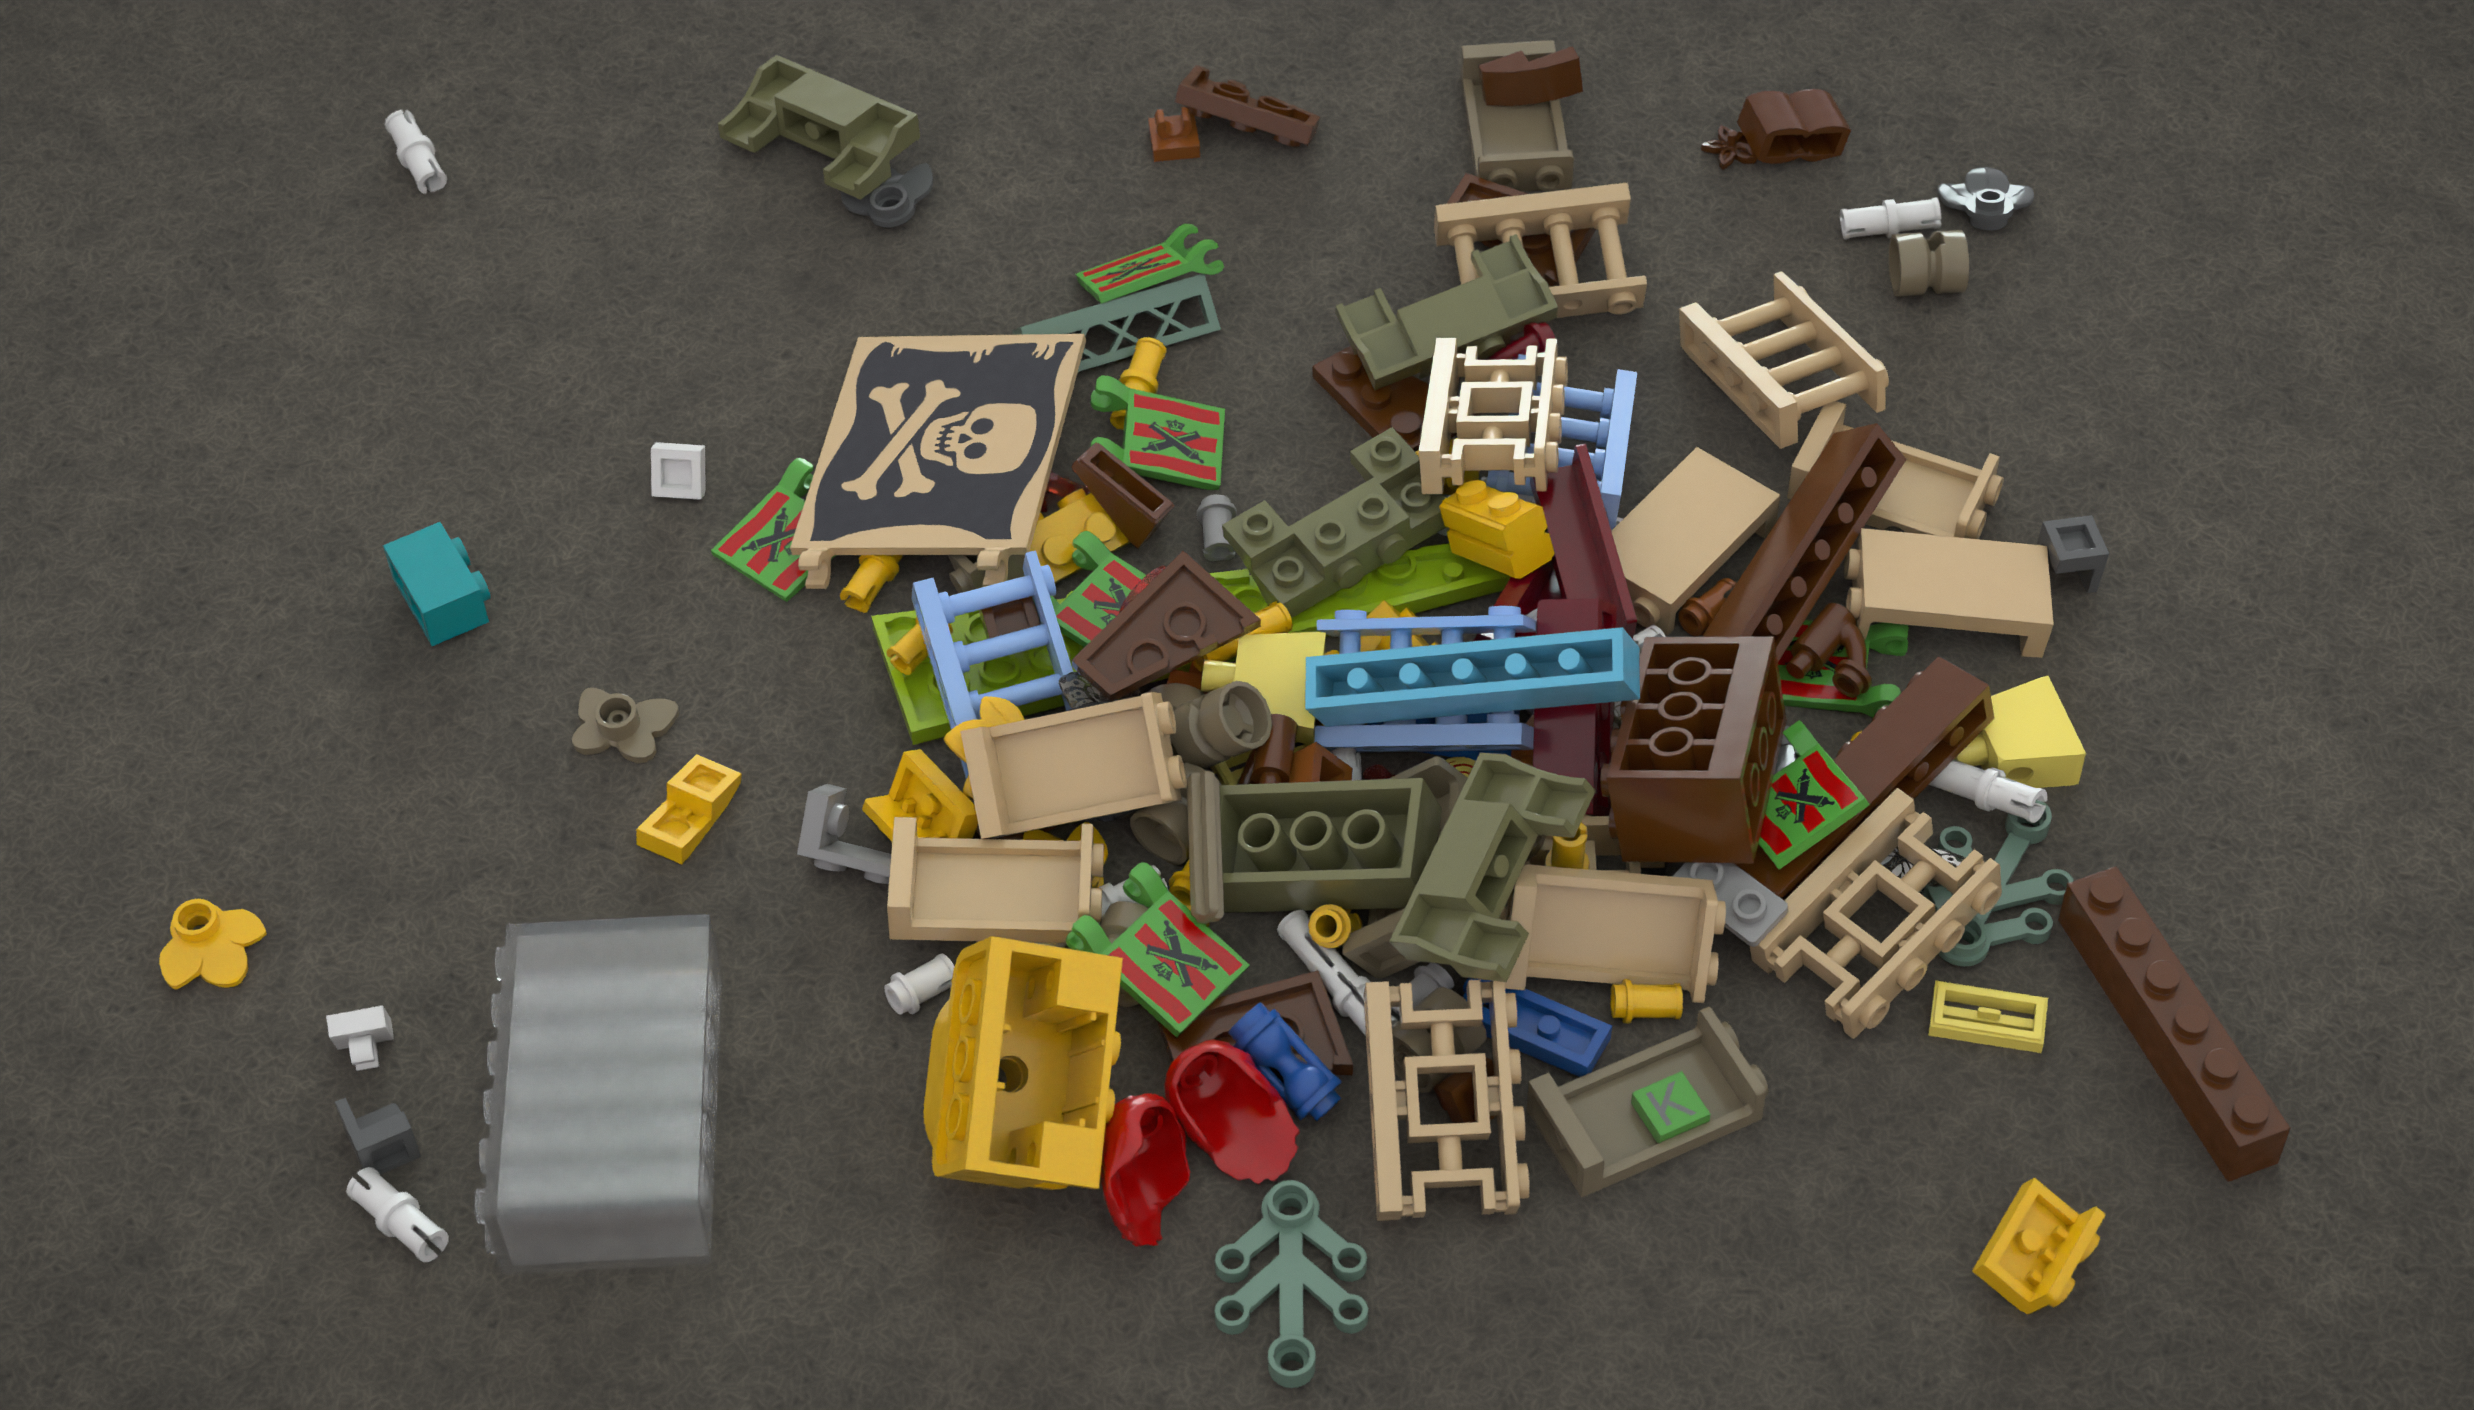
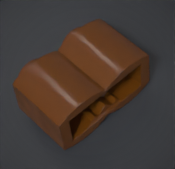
[1737,89,1851,164]

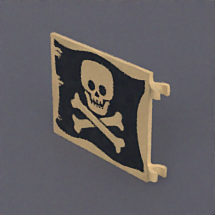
[790,334,1086,589]

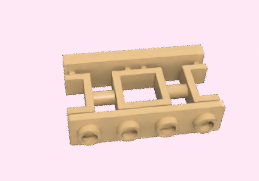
[1419,338,1568,494]
[1750,788,2002,1039]
[1363,980,1529,1221]

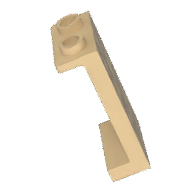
[1787,401,2004,539]
[1612,447,1780,636]
[1844,528,2054,658]
[960,692,1187,839]
[887,817,1104,943]
[1505,864,1726,1003]

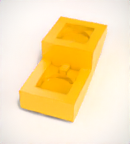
[636,754,742,865]

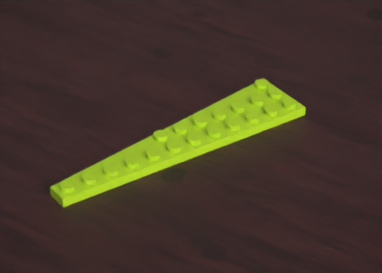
[871,544,1511,745]

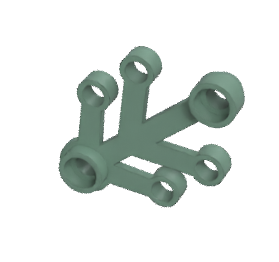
[1919,800,2074,967]
[1214,1180,1368,1388]

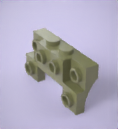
[718,55,920,200]
[1335,234,1558,391]
[1222,427,1446,618]
[1389,753,1596,982]

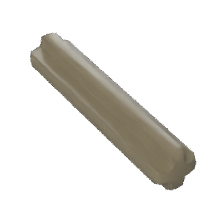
[1187,770,1224,924]

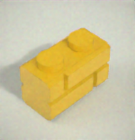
[1439,480,1555,579]

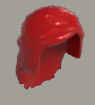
[1164,1040,1300,1185]
[1100,1094,1190,1247]

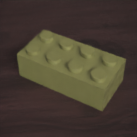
[1219,778,1442,913]

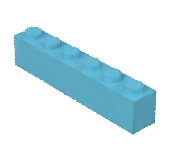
[1305,627,1640,727]

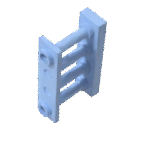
[1486,354,1637,531]
[911,550,1083,778]
[1314,606,1537,752]

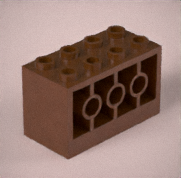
[1600,636,1787,864]

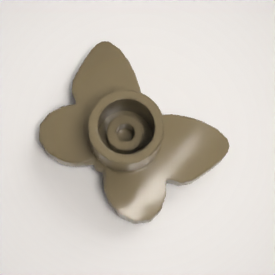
[572,688,679,763]

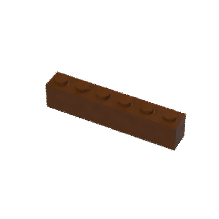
[1702,423,1907,662]
[1734,656,1995,900]
[2058,866,2290,1182]

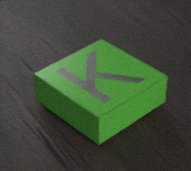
[1631,1071,1711,1144]

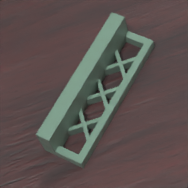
[1012,274,1221,372]

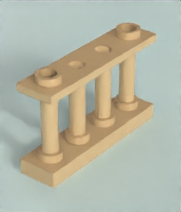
[1434,183,1647,318]
[1679,271,1889,449]

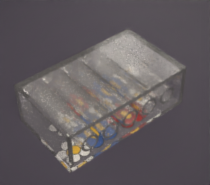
[475,914,723,1275]

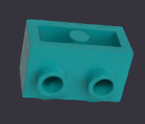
[383,522,491,646]

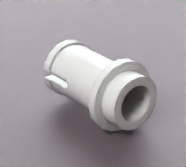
[884,953,955,1015]

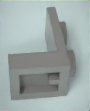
[797,784,891,884]
[1672,862,1788,947]

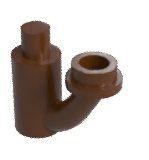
[1786,603,1872,698]
[1236,714,1298,785]

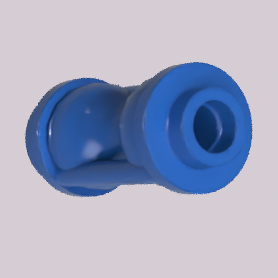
[1228,1002,1342,1121]

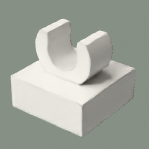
[651,442,706,499]
[326,1005,394,1071]

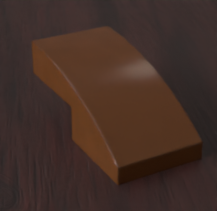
[1479,46,1583,106]

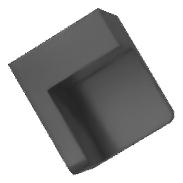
[2036,515,2109,593]
[335,1097,421,1174]

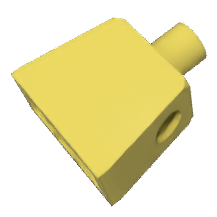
[1201,632,1326,745]
[1954,676,2086,788]

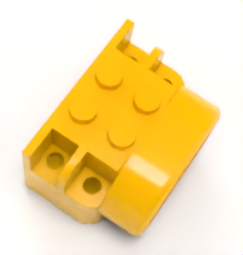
[923,936,1123,1190]

